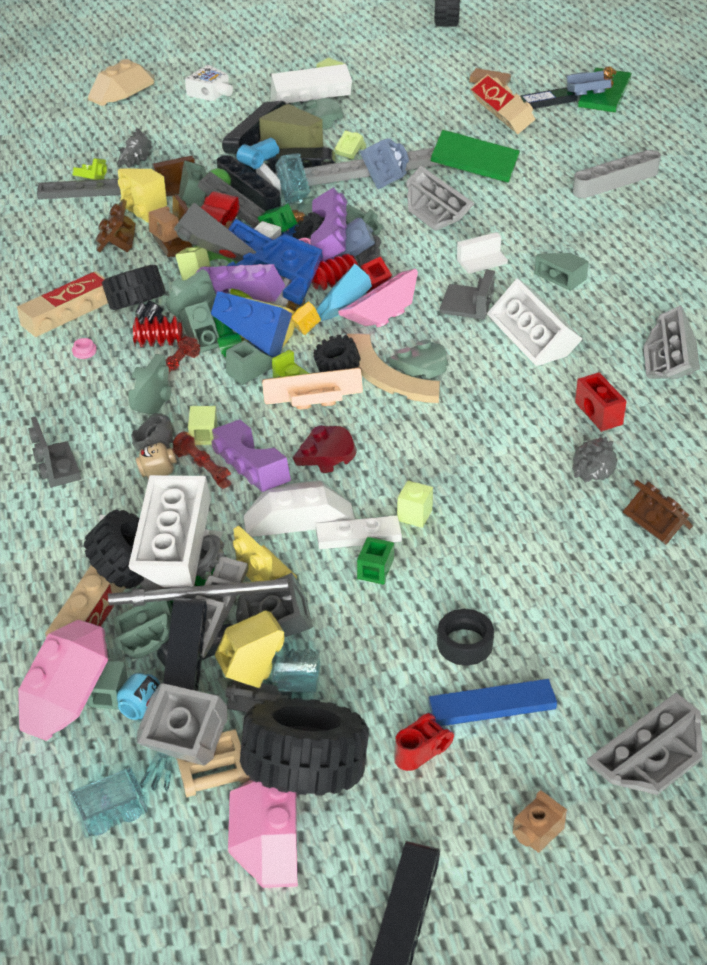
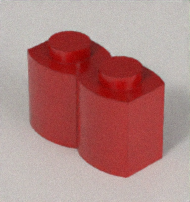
[201,191,239,226]

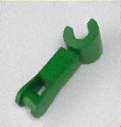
[213,316,242,357]

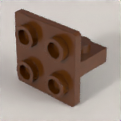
[152,155,195,197]
[95,199,136,252]
[623,479,693,545]

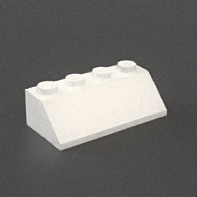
[270,64,352,104]
[487,278,582,366]
[129,475,211,588]

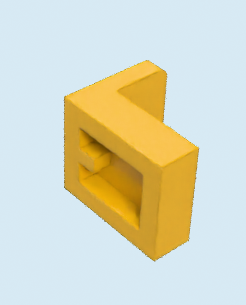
[291,301,321,335]

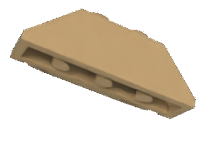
[88,59,155,106]

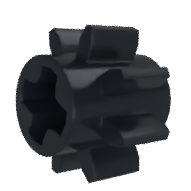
[136,300,164,324]

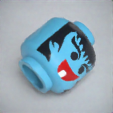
[117,673,160,720]

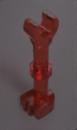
[166,336,201,373]
[173,431,231,489]

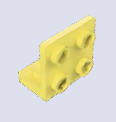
[233,526,297,582]

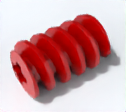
[311,253,358,290]
[133,316,183,347]

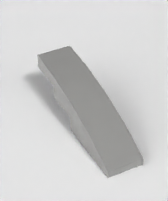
[195,556,249,658]

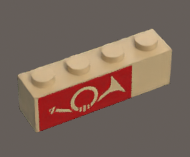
[470,74,535,134]
[17,271,108,337]
[45,566,125,637]

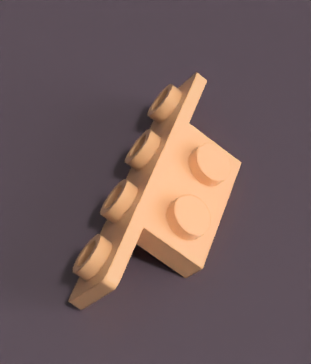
[262,368,363,409]

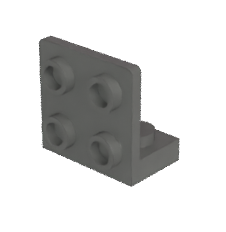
[440,269,495,320]
[28,416,82,488]

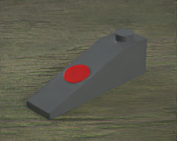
[174,202,257,262]

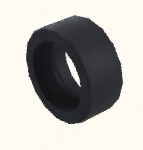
[437,608,494,666]

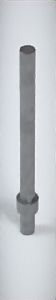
[108,579,288,606]

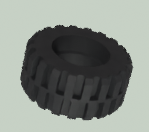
[240,698,369,795]

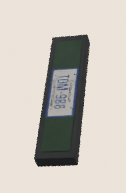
[520,87,578,109]

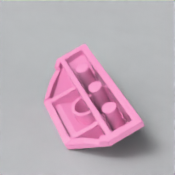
[338,268,418,327]
[18,620,108,741]
[228,780,297,888]

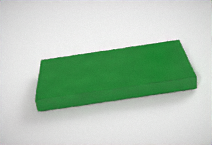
[578,67,632,113]
[430,129,520,183]

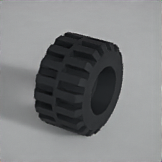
[434,0,460,27]
[101,265,166,310]
[84,510,145,589]

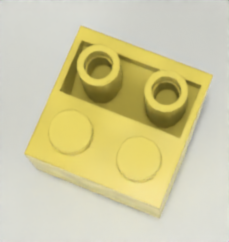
[118,168,167,223]
[215,611,285,688]

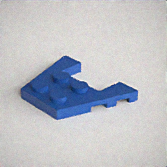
[227,234,323,305]

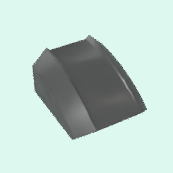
[236,573,313,637]

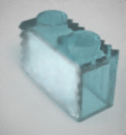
[275,153,311,204]
[272,648,320,693]
[68,767,148,838]

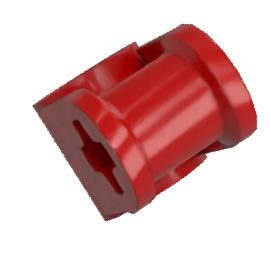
[394,713,454,771]

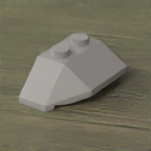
[407,166,474,231]
[643,305,700,379]
[587,693,703,795]

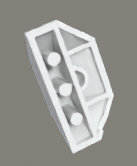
[244,480,355,537]

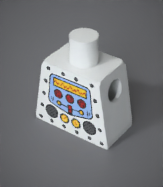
[185,65,233,101]

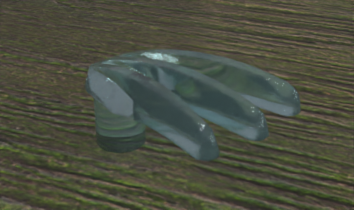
[139,752,172,792]

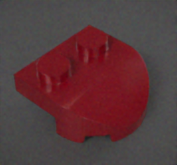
[293,425,357,473]

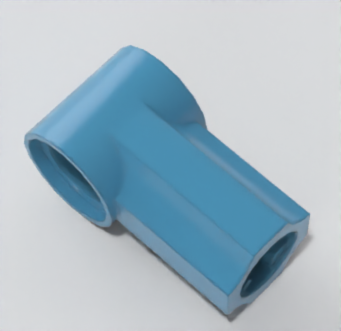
[237,138,279,169]

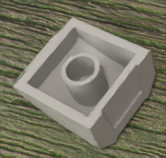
[137,683,227,766]

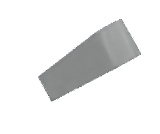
[573,150,661,198]

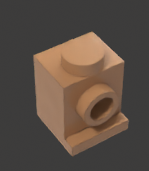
[149,206,179,242]
[513,790,567,853]

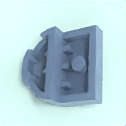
[566,71,611,95]
[360,138,409,189]
[333,218,375,258]

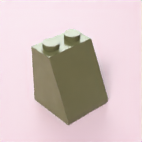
[259,104,323,162]

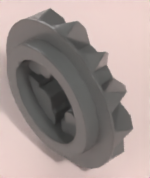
[196,535,225,577]

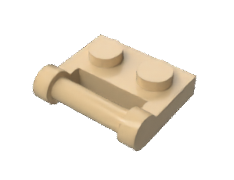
[176,729,250,798]

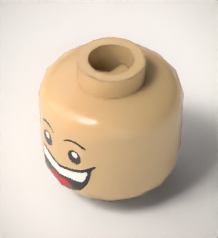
[136,442,177,479]

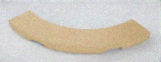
[347,334,440,403]

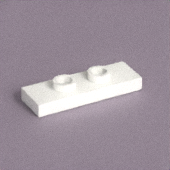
[316,516,402,549]

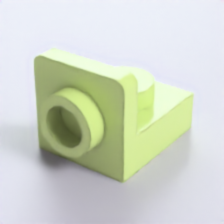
[334,131,366,159]

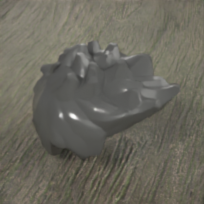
[117,128,153,168]
[131,413,174,451]
[572,437,618,482]

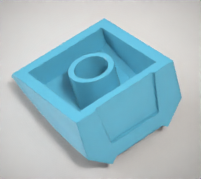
[316,264,372,321]

